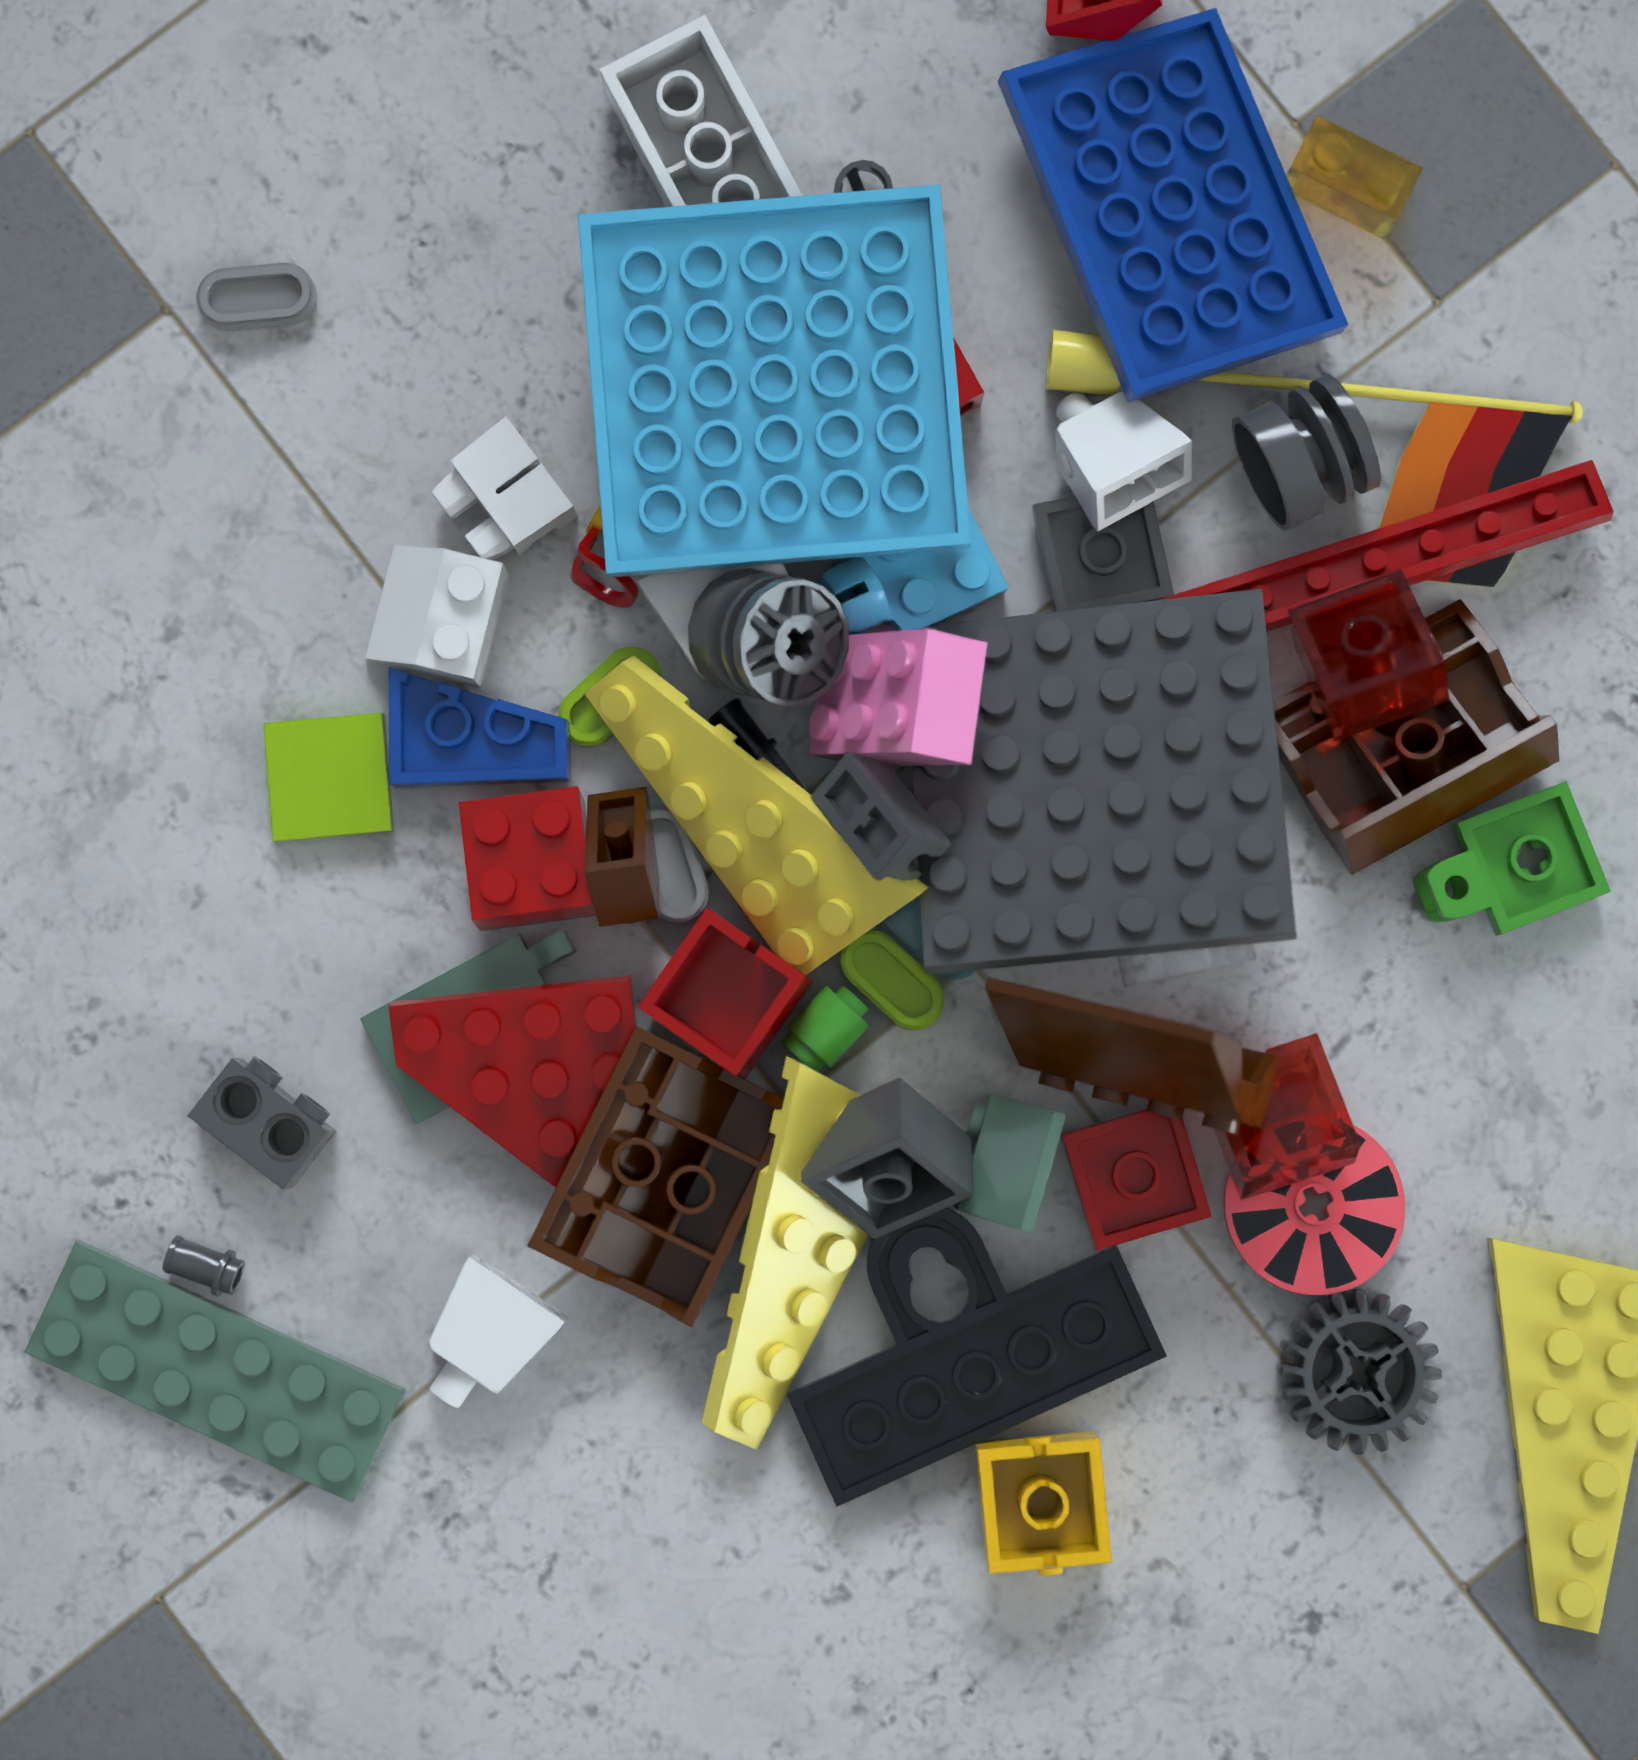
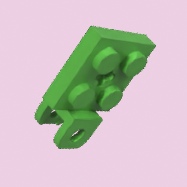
[1413,781,1611,936]

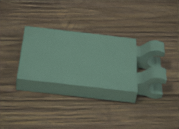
[360,929,577,1124]

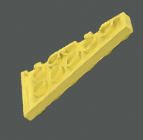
[584,656,929,975]
[701,1056,868,1450]
[1487,1238,1638,1634]

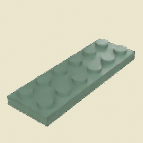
[24,1241,406,1503]

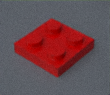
[1061,1109,1212,1251]

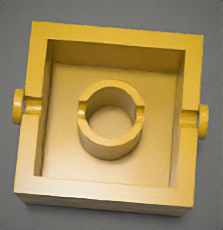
[974,1431,1112,1576]

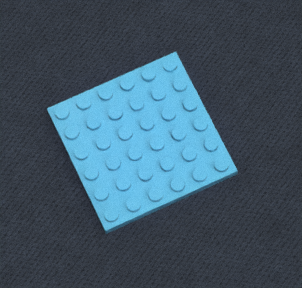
[578,184,971,578]

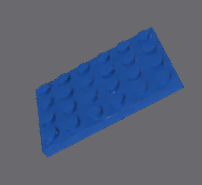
[998,8,1349,403]

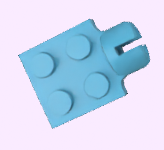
[818,508,1009,635]

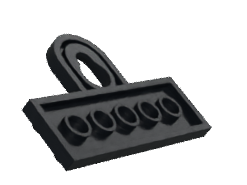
[787,1208,1167,1507]

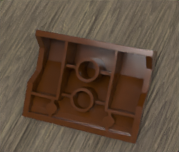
[1273,599,1560,875]
[985,977,1280,1135]
[527,1026,784,1327]

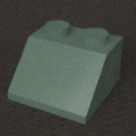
[955,1094,1066,1233]

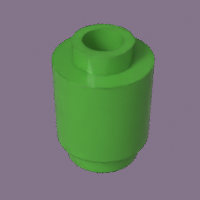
[782,985,870,1072]

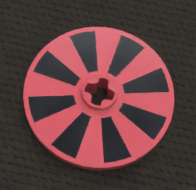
[1224,1115,1405,1296]

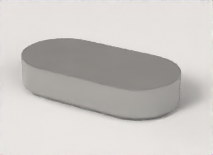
[196,263,317,331]
[650,806,709,923]

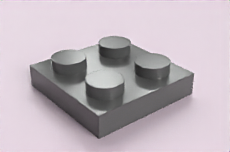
[1031,496,1174,612]

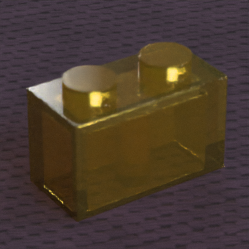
[1286,115,1423,239]

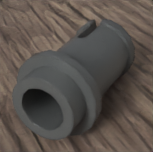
[162,1235,245,1297]

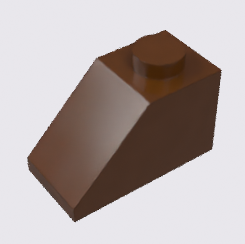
[584,787,659,927]

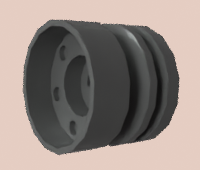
[1232,374,1381,531]
[688,568,849,707]

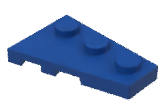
[389,667,571,788]

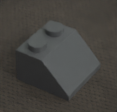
[801,1077,973,1239]

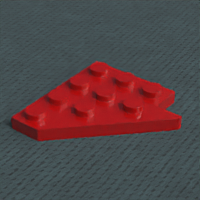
[388,975,637,1188]

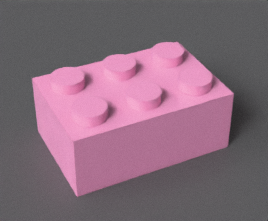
[808,628,987,766]

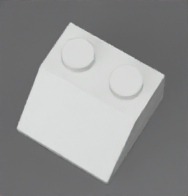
[365,545,510,688]

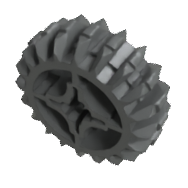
[1276,1289,1442,1455]

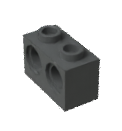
[187,1056,336,1190]

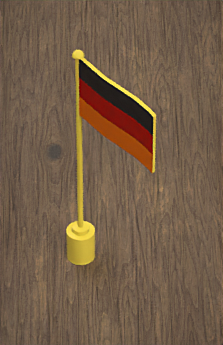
[1045,330,1583,587]

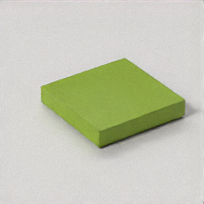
[263,712,394,843]

